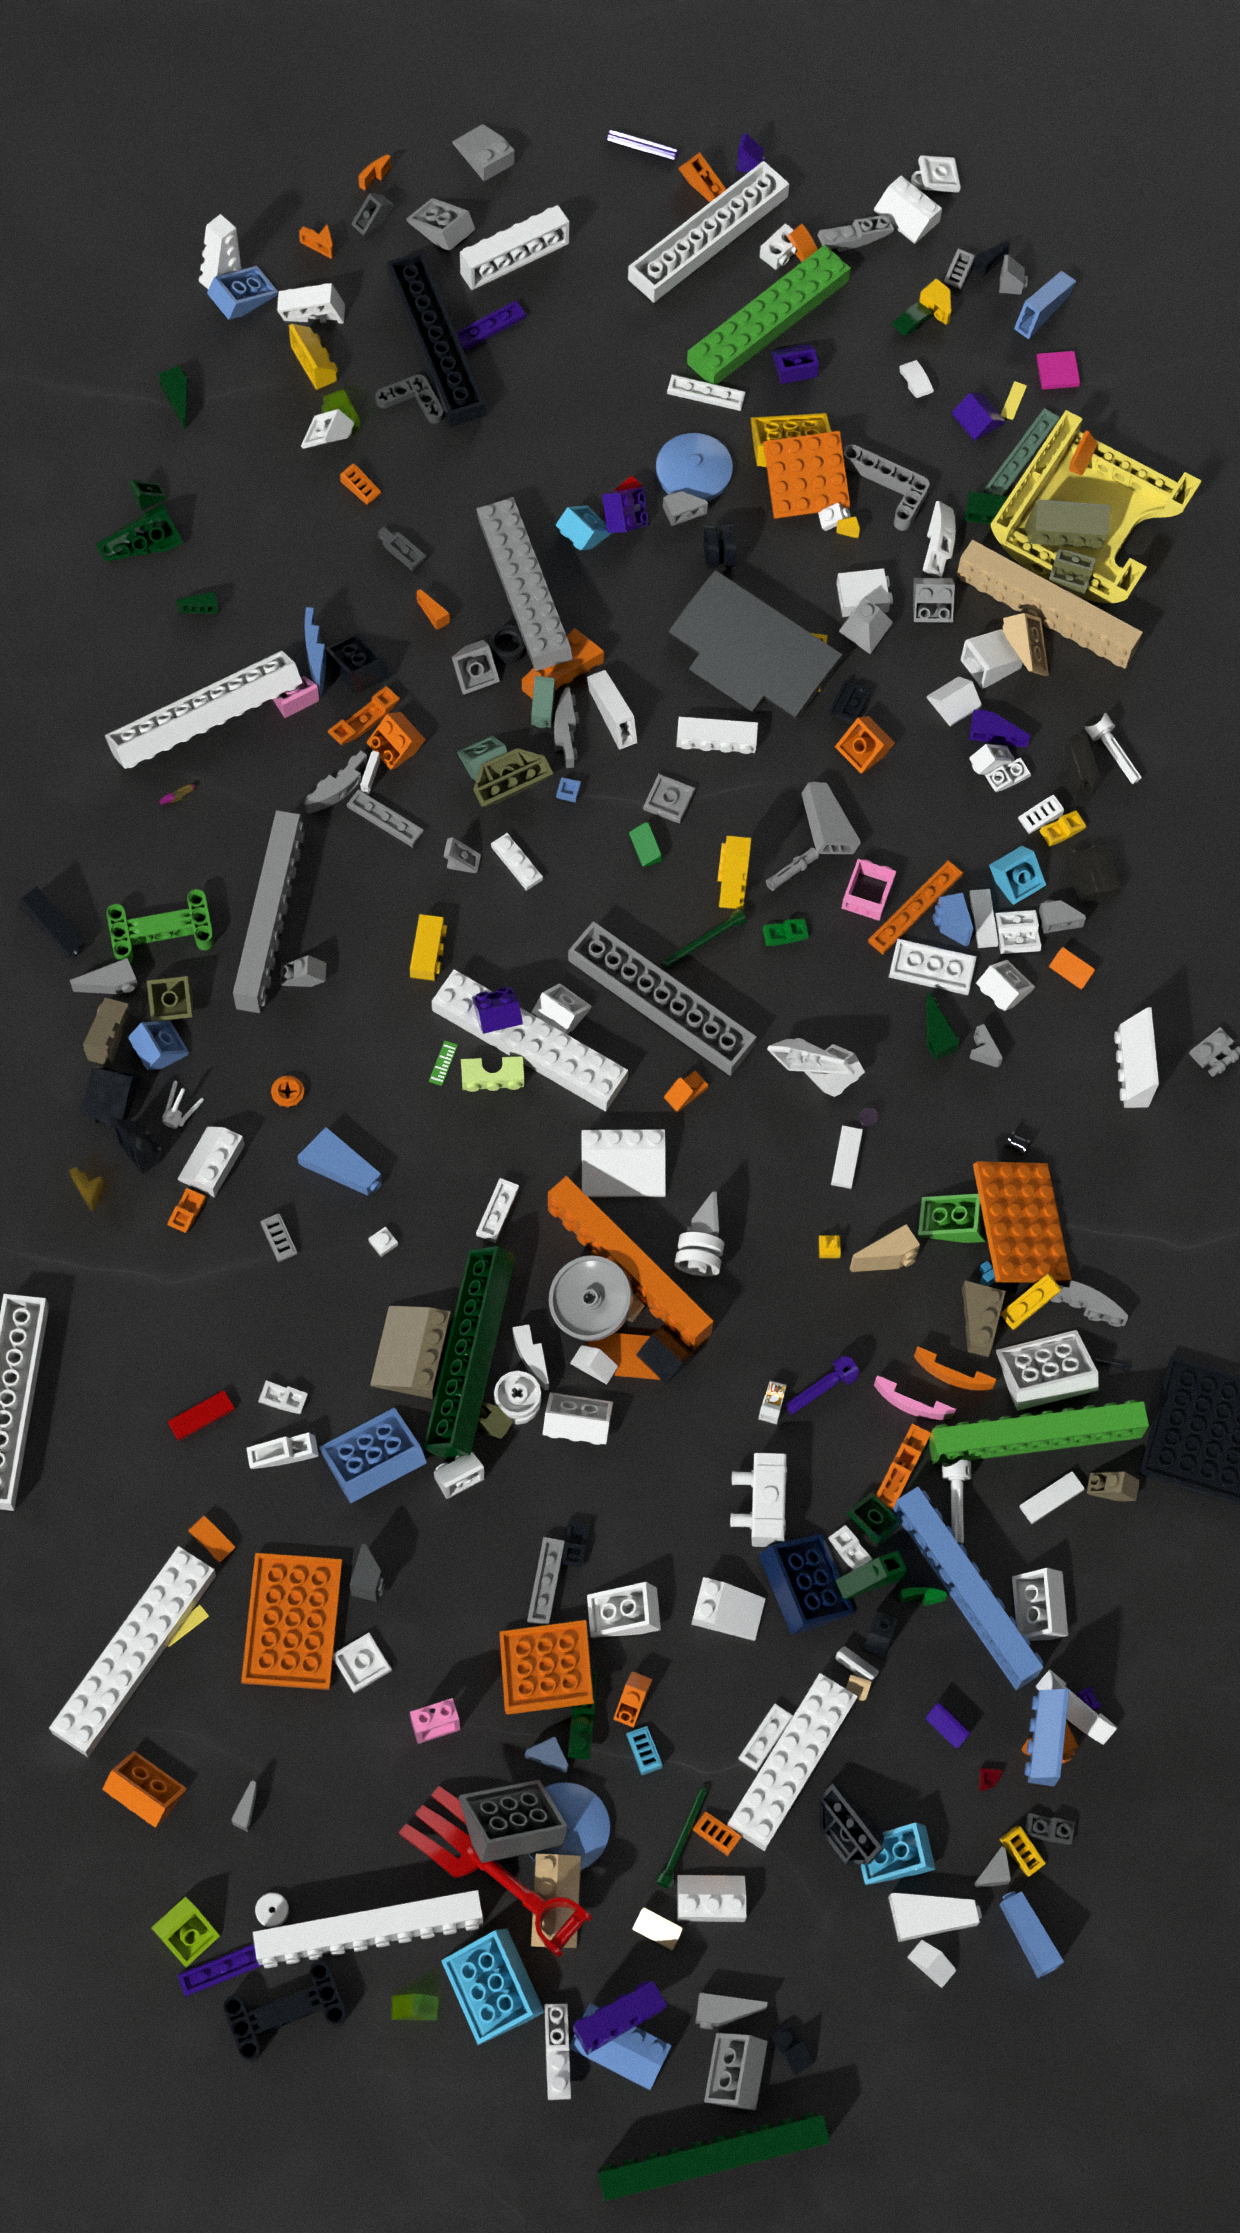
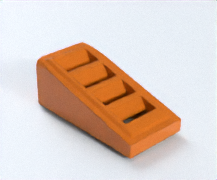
[340,463,381,506]
[417,589,450,630]
[692,1811,742,1857]

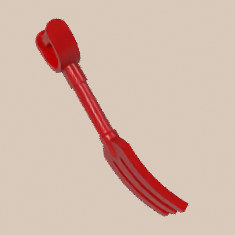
[399,1786,592,1957]

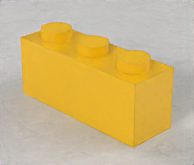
[410,914,447,981]

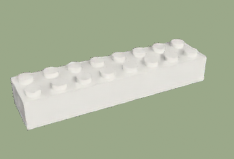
[727,1673,858,1851]

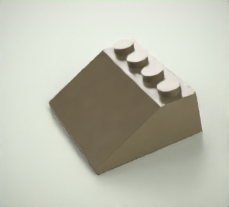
[370,1306,451,1399]

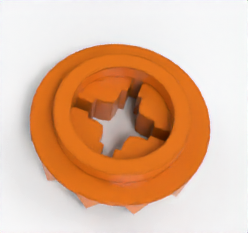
[271,1076,304,1108]

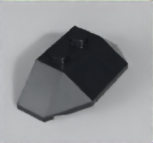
[818,1783,885,1865]

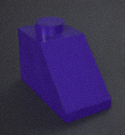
[737,133,766,173]

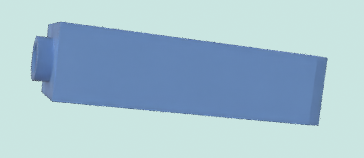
[1014,271,1076,339]
[297,1127,382,1196]
[1000,1891,1064,1978]

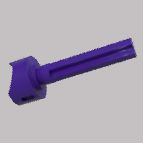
[785,1356,859,1415]

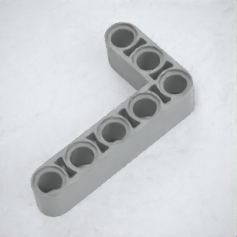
[843,445,930,531]

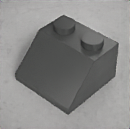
[350,1544,385,1602]

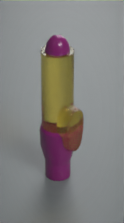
[159,784,196,805]

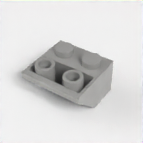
[913,578,955,622]

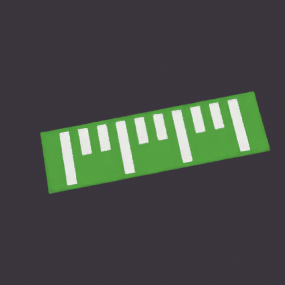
[428,1040,458,1086]

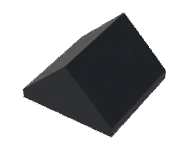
[636,1326,696,1384]

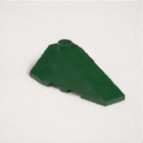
[96,503,183,561]

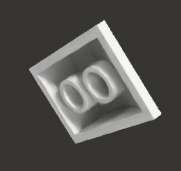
[692,1577,765,1641]
[587,1582,661,1638]

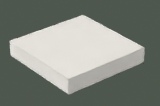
[918,156,961,192]
[333,1633,392,1693]

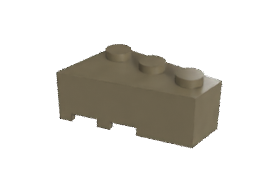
[83,998,131,1066]
[962,1281,1006,1357]

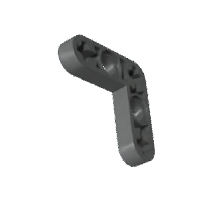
[375,374,444,424]

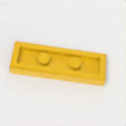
[1000,1273,1062,1330]

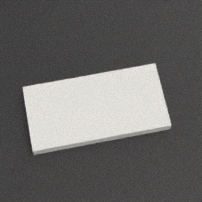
[889,939,977,995]

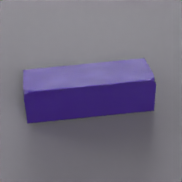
[926,1703,970,1748]

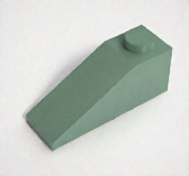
[531,676,555,728]

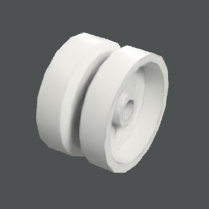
[674,1232,724,1276]
[494,1371,541,1425]

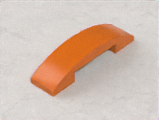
[328,686,400,745]
[914,1346,996,1390]

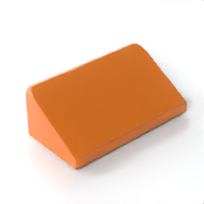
[1069,430,1097,476]
[1049,947,1095,990]

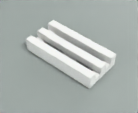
[360,751,380,796]

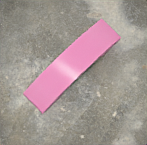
[874,1375,956,1420]

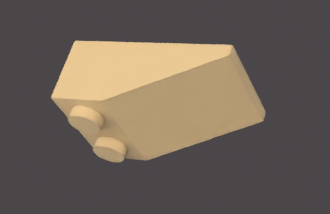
[1003,613,1049,676]
[850,1225,920,1272]

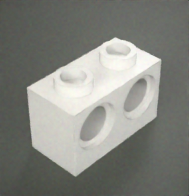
[760,224,797,270]

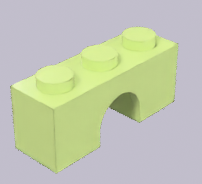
[461,1056,524,1092]

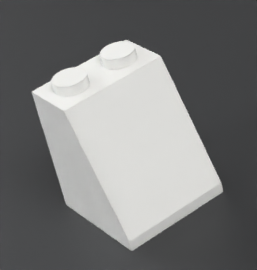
[961,629,1023,690]

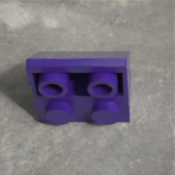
[771,344,819,384]
[602,487,649,533]
[472,987,523,1034]

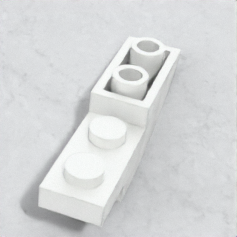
[922,501,956,578]
[545,2004,571,2100]

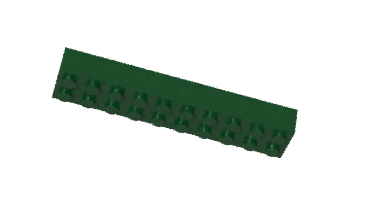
[423,1246,516,1458]
[597,2112,830,2201]

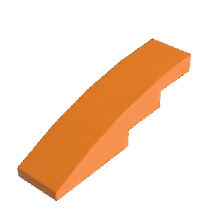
[876,1424,931,1510]

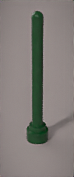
[662,908,747,968]
[654,1787,707,1889]

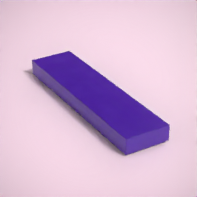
[456,300,526,351]
[177,1944,263,1997]

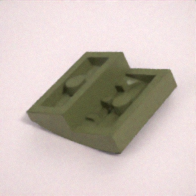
[1048,548,1096,595]

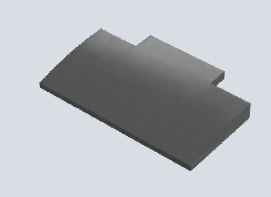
[669,570,843,720]

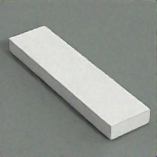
[667,375,745,411]

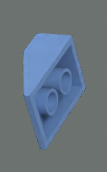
[207,266,279,320]

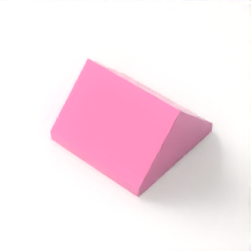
[273,676,319,718]

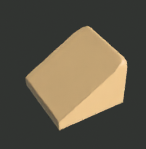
[846,1675,871,1701]

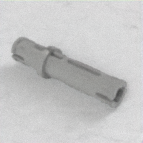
[766,847,819,891]

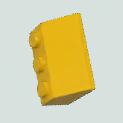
[289,324,338,390]

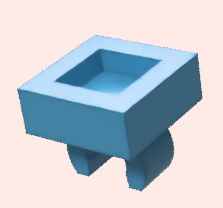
[979,1261,996,1286]

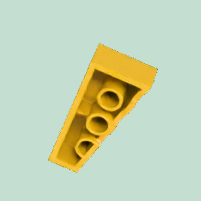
[718,836,751,909]

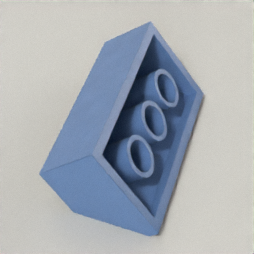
[1024,1689,1069,1786]
[569,2003,671,2090]

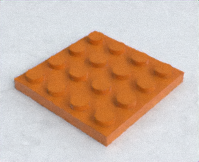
[763,431,850,519]
[499,1620,594,1715]

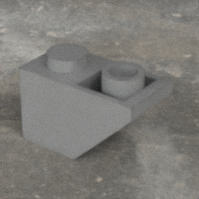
[280,955,326,987]

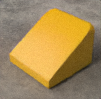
[836,517,860,538]

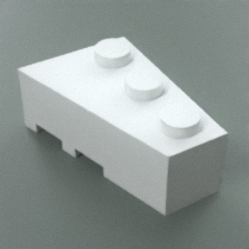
[277,283,345,324]

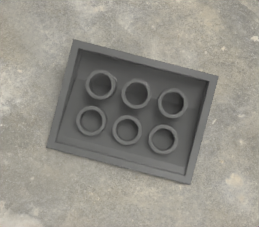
[459,1780,568,1863]

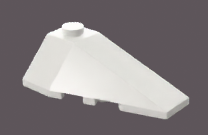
[767,1038,855,1075]

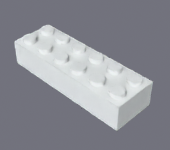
[460,205,569,290]

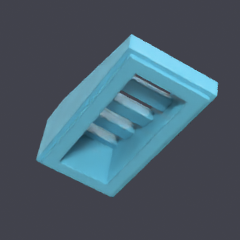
[626,1726,663,1776]

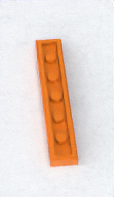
[868,860,963,954]

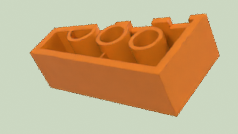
[522,628,604,699]

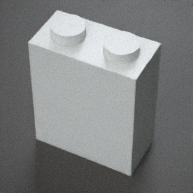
[836,569,893,617]

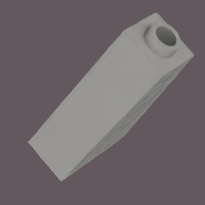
[801,781,861,854]

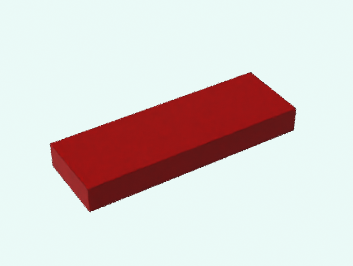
[167,1390,235,1441]

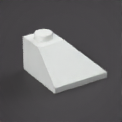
[301,409,354,449]

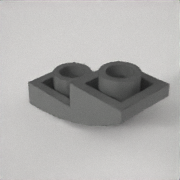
[1025,1813,1075,1845]

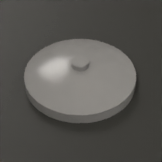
[549,1256,633,1341]

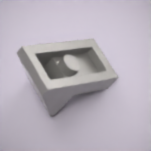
[444,837,481,873]
[969,1024,1003,1067]

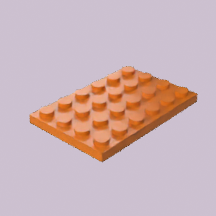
[973,1161,1071,1283]
[241,1553,343,1690]

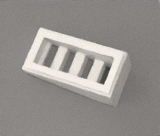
[1018,795,1064,834]

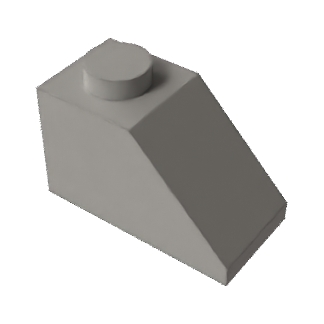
[999,255,1028,295]
[663,491,708,526]
[1038,900,1086,933]

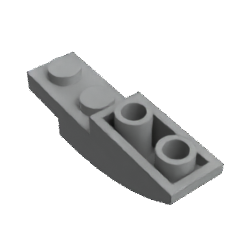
[817,215,894,252]
[554,687,579,768]
[304,750,368,814]
[1050,1280,1128,1327]

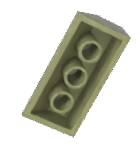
[1025,499,1111,549]

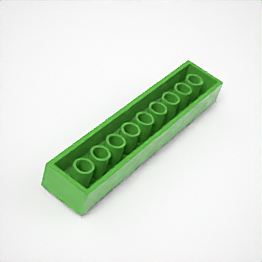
[687,245,851,385]
[928,1400,1149,1465]

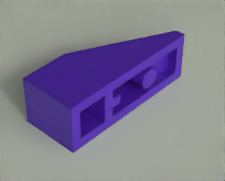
[969,709,1030,748]

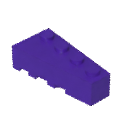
[573,1981,667,2055]

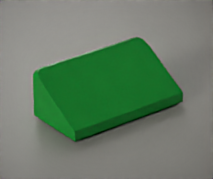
[629,822,662,868]

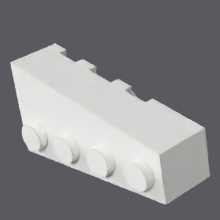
[199,214,241,289]

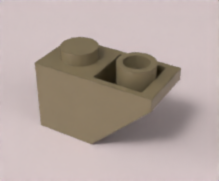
[1087,1472,1140,1502]

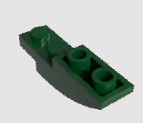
[568,1671,598,1760]

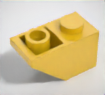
[919,279,951,325]

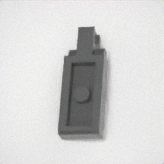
[378,526,426,571]

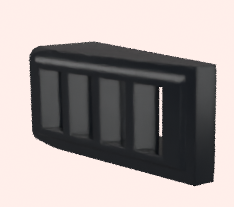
[973,241,1010,276]

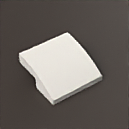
[995,910,1041,954]

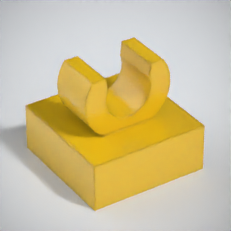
[818,1236,841,1258]

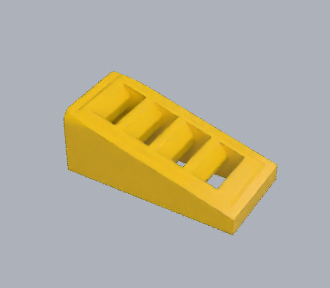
[999,1826,1046,1877]

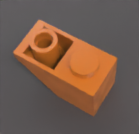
[613,1671,652,1728]

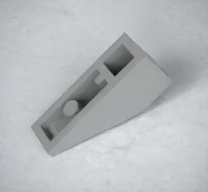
[70,958,138,994]
[695,1993,767,2029]

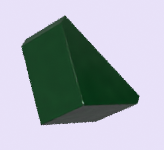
[129,480,167,511]

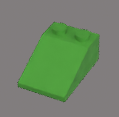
[918,1194,986,1243]

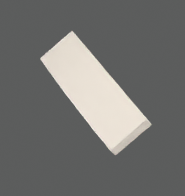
[513,1325,549,1390]
[247,1433,319,1469]

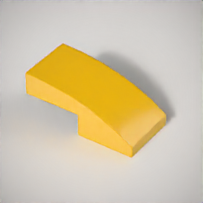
[1040,811,1087,847]

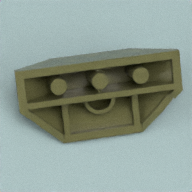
[473,748,554,807]

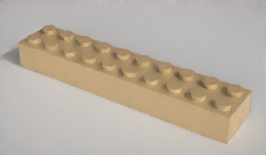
[956,540,1143,669]

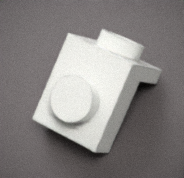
[818,503,851,531]

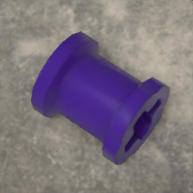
[1075,1686,1102,1711]

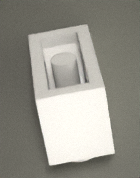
[969,744,1015,775]

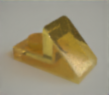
[69,1167,103,1211]

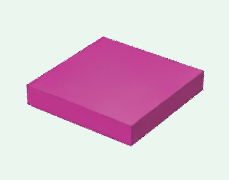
[1036,351,1080,390]

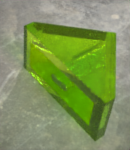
[391,1993,438,2021]

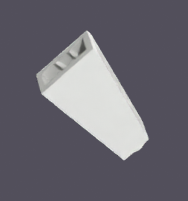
[587,670,637,750]
[888,1893,982,1942]

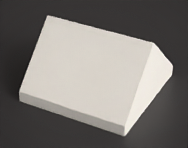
[927,676,982,726]

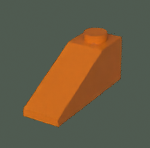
[678,152,726,202]

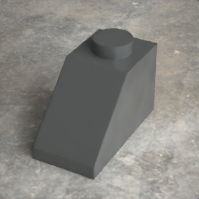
[351,193,394,236]

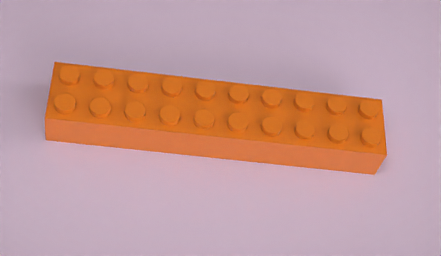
[548,1176,713,1351]

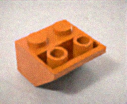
[366,712,426,770]

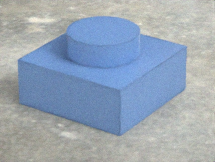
[556,777,581,803]

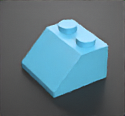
[556,506,611,550]
[989,846,1046,905]

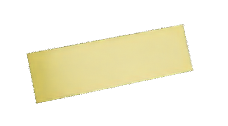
[1001,381,1027,420]
[167,1605,209,1647]

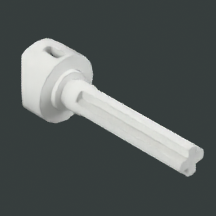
[1085,713,1142,784]
[942,1460,971,1544]

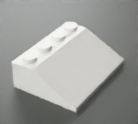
[1114,1007,1159,1108]
[581,1130,665,1197]
[996,1330,1098,1411]

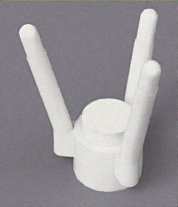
[162,1081,204,1129]

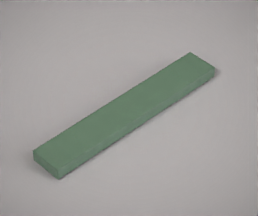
[984,408,1060,496]

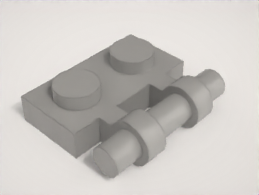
[1189,1027,1240,1077]

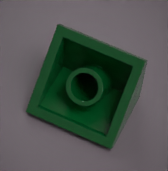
[847,1492,903,1546]

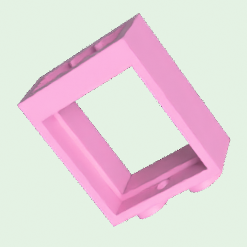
[842,859,896,921]
[410,1698,460,1744]

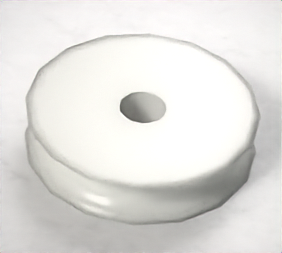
[255,1893,289,1927]

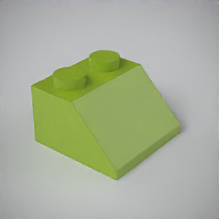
[152,1896,220,1967]

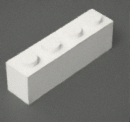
[676,717,758,754]

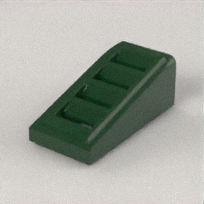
[176,592,219,614]

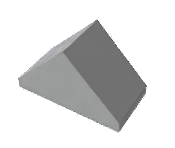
[973,1846,1011,1888]

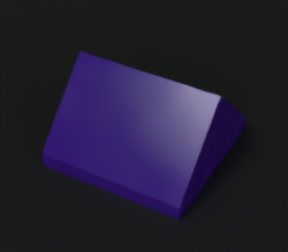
[952,392,1005,441]

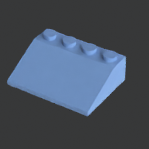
[319,1407,427,1503]

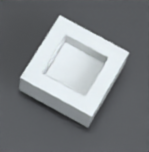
[368,1227,398,1257]

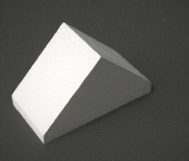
[570,1345,618,1384]
[907,1940,956,1988]

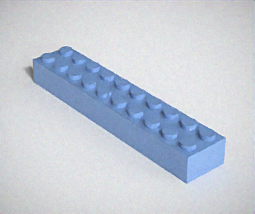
[893,1487,1043,1691]

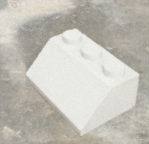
[874,176,942,244]
[178,1127,244,1197]
[543,1392,613,1445]
[1012,1568,1068,1641]
[677,1875,746,1922]

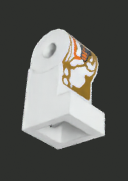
[758,1380,786,1424]

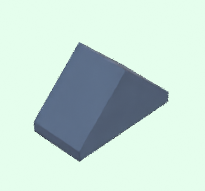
[525,1737,568,1773]

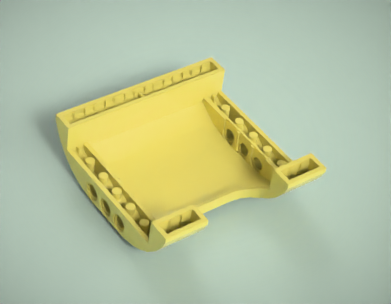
[991,410,1202,603]

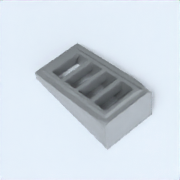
[943,249,975,290]
[261,1213,297,1262]
[231,1780,258,1832]

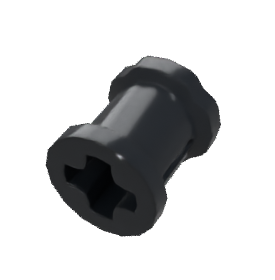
[1005,1130,1031,1156]

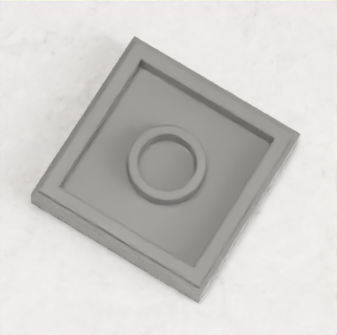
[643,774,695,824]

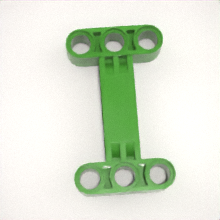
[107,889,214,963]

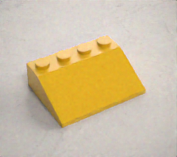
[751,413,831,467]

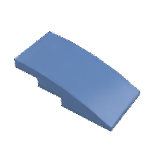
[305,607,327,698]

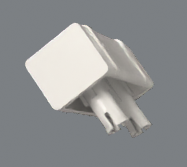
[730,1453,787,1547]

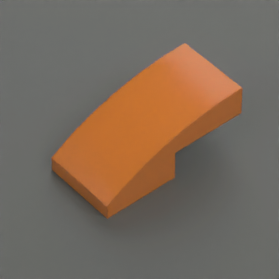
[358,155,392,191]
[787,224,818,262]
[167,1188,206,1234]
[188,1515,235,1562]

